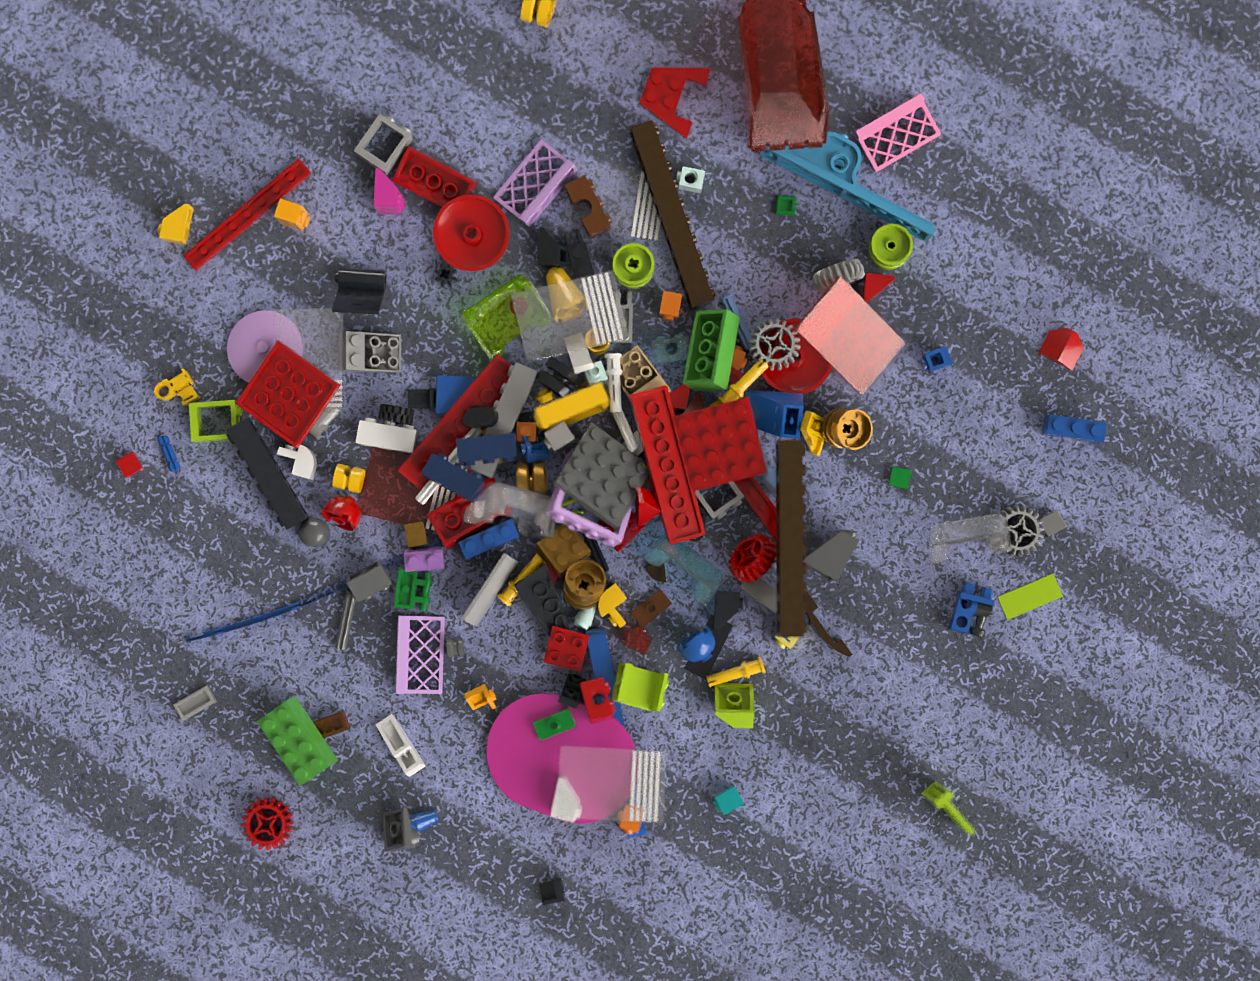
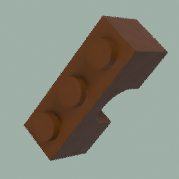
[565,175,612,240]

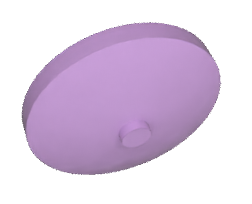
[227,310,304,383]

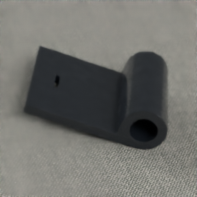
[332,268,387,315]

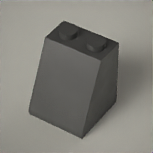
[803,529,860,581]

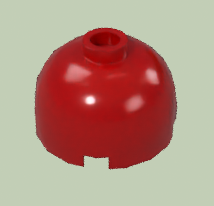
[321,495,361,531]

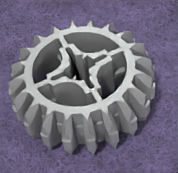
[813,259,865,293]
[749,318,801,371]
[992,505,1045,557]

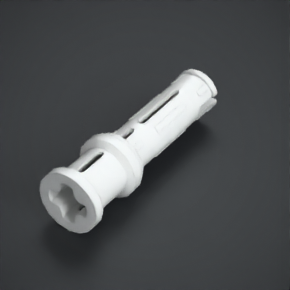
[605,353,623,413]

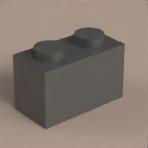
[346,559,392,602]

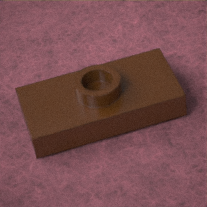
[631,589,672,628]
[312,710,351,738]

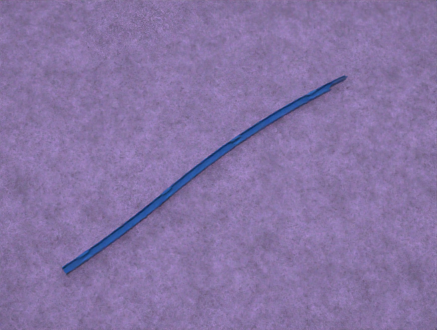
[184,539,443,642]

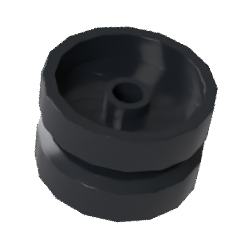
[535,356,585,398]

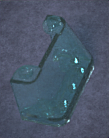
[643,533,723,606]

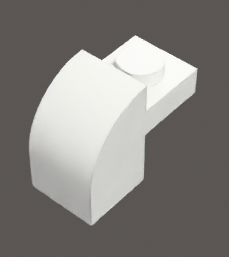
[277,445,317,480]

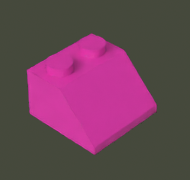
[374,168,406,215]

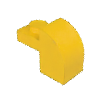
[598,583,627,628]

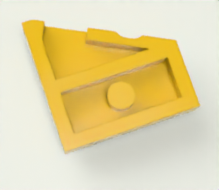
[800,411,824,456]

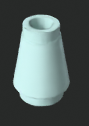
[573,605,597,631]

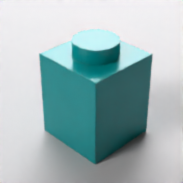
[713,785,744,815]

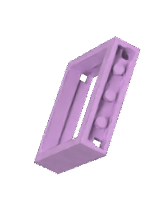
[546,449,634,547]

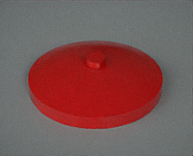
[433,195,510,272]
[756,318,834,394]

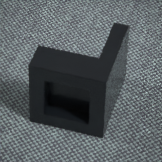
[539,878,566,906]

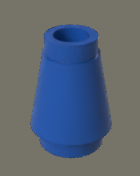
[410,810,439,832]

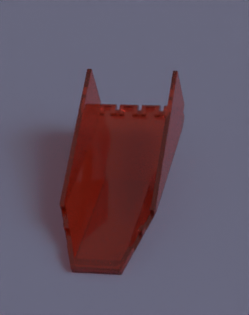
[738,0,829,152]

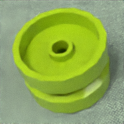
[868,223,913,270]
[613,243,655,289]

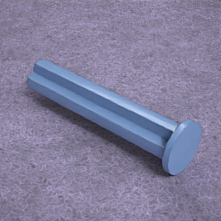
[719,294,754,350]

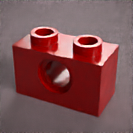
[580,677,616,724]

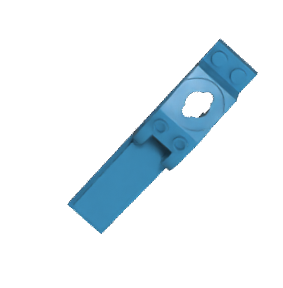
[759,129,936,242]

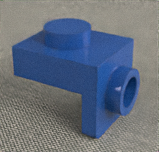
[520,436,550,462]

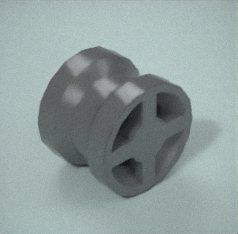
[447,638,464,658]

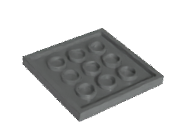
[553,422,649,529]

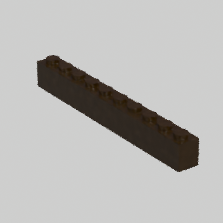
[629,120,715,310]
[776,440,807,638]

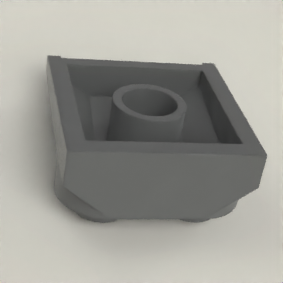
[383,807,419,852]

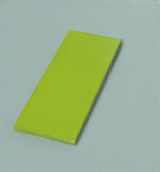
[998,574,1063,620]

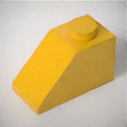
[158,204,193,245]

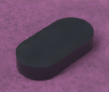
[463,407,499,428]

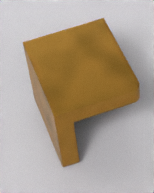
[404,522,429,548]

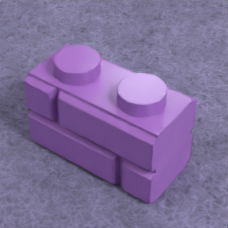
[404,546,445,572]

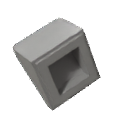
[1038,510,1067,537]

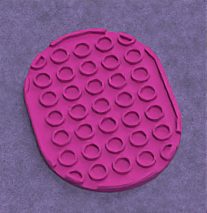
[487,693,638,824]

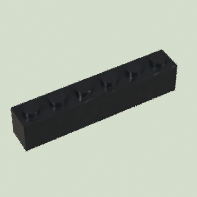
[226,417,308,530]

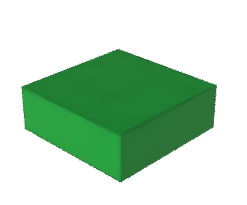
[775,195,797,217]
[888,466,912,489]

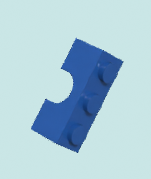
[1042,414,1107,444]
[459,519,521,560]

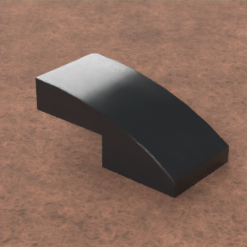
[407,388,436,409]

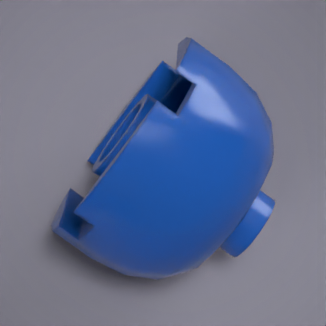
[676,626,715,662]

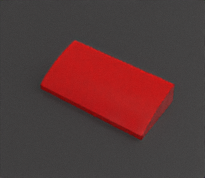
[392,146,478,207]
[426,477,513,550]

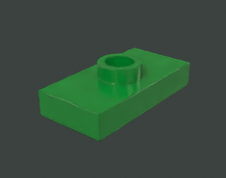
[533,708,576,741]

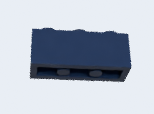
[456,433,518,466]
[421,453,485,504]

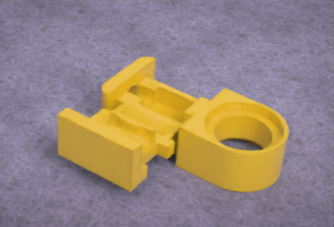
[154,369,200,407]

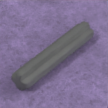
[335,593,356,650]

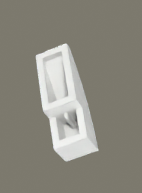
[376,714,425,777]

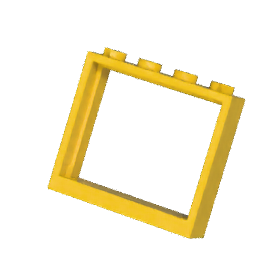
[533,382,610,433]

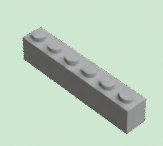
[470,362,538,478]

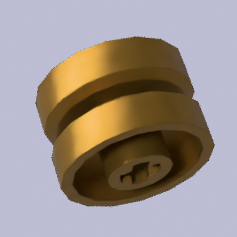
[516,461,548,505]

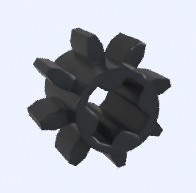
[434,264,457,287]

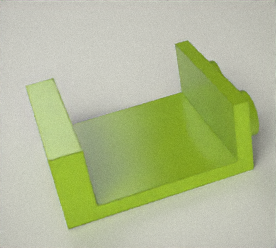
[611,662,669,712]

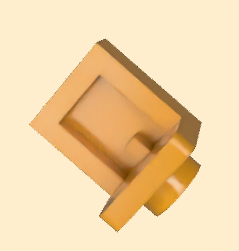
[464,684,497,710]

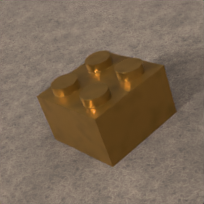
[536,524,591,578]

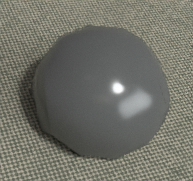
[299,518,330,548]

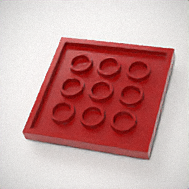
[235,340,341,448]
[673,397,768,492]

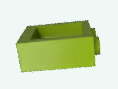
[189,400,243,443]

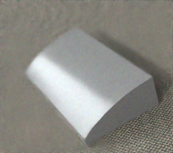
[461,553,519,626]

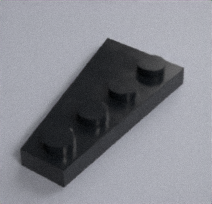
[514,563,570,637]

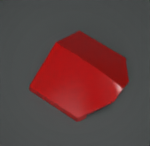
[1038,328,1084,371]

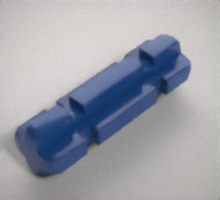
[157,435,181,472]

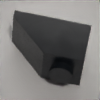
[713,590,743,630]

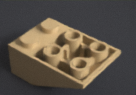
[620,345,672,401]

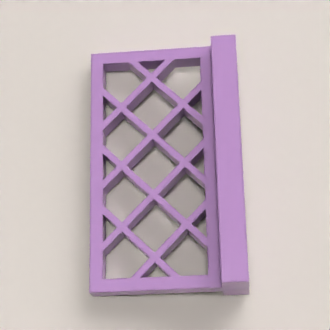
[493,139,578,228]
[395,616,445,694]

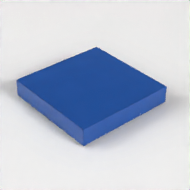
[435,375,475,414]

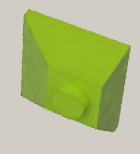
[714,683,754,728]

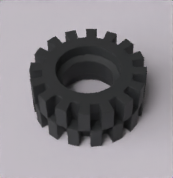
[378,404,415,426]

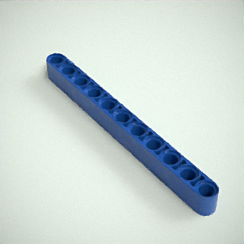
[586,627,647,838]

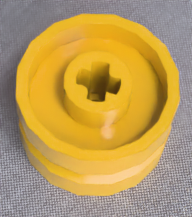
[520,0,557,28]

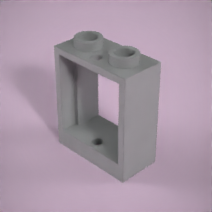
[354,114,413,176]
[695,482,744,520]

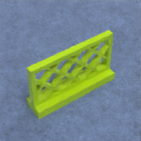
[921,781,975,835]

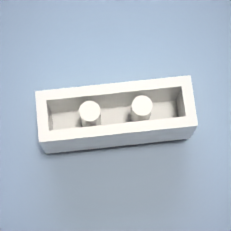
[356,418,418,453]

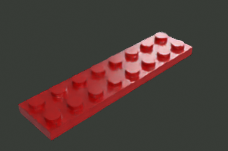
[397,354,511,490]
[629,385,706,545]

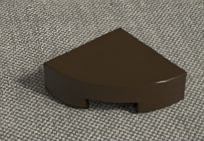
[645,563,666,582]

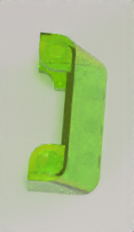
[461,274,553,360]

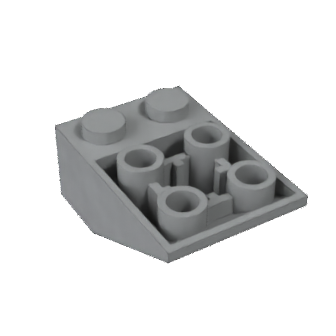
[339,331,401,373]

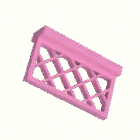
[852,93,941,173]

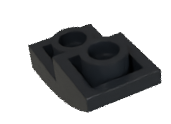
[558,674,586,709]

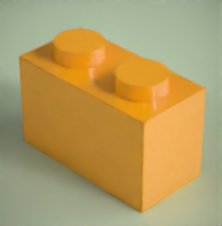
[274,198,310,231]

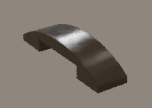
[804,592,853,657]

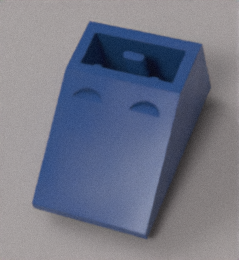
[744,390,804,439]

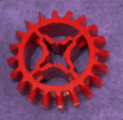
[728,533,776,583]
[241,797,294,850]

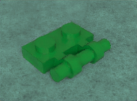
[394,569,433,611]

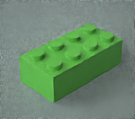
[683,309,740,391]
[257,696,338,786]

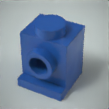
[920,346,953,373]

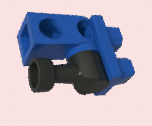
[948,582,995,638]

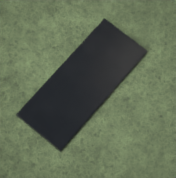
[684,614,733,680]

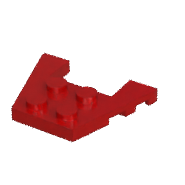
[639,67,711,139]

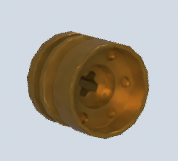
[822,408,873,450]
[562,559,606,610]

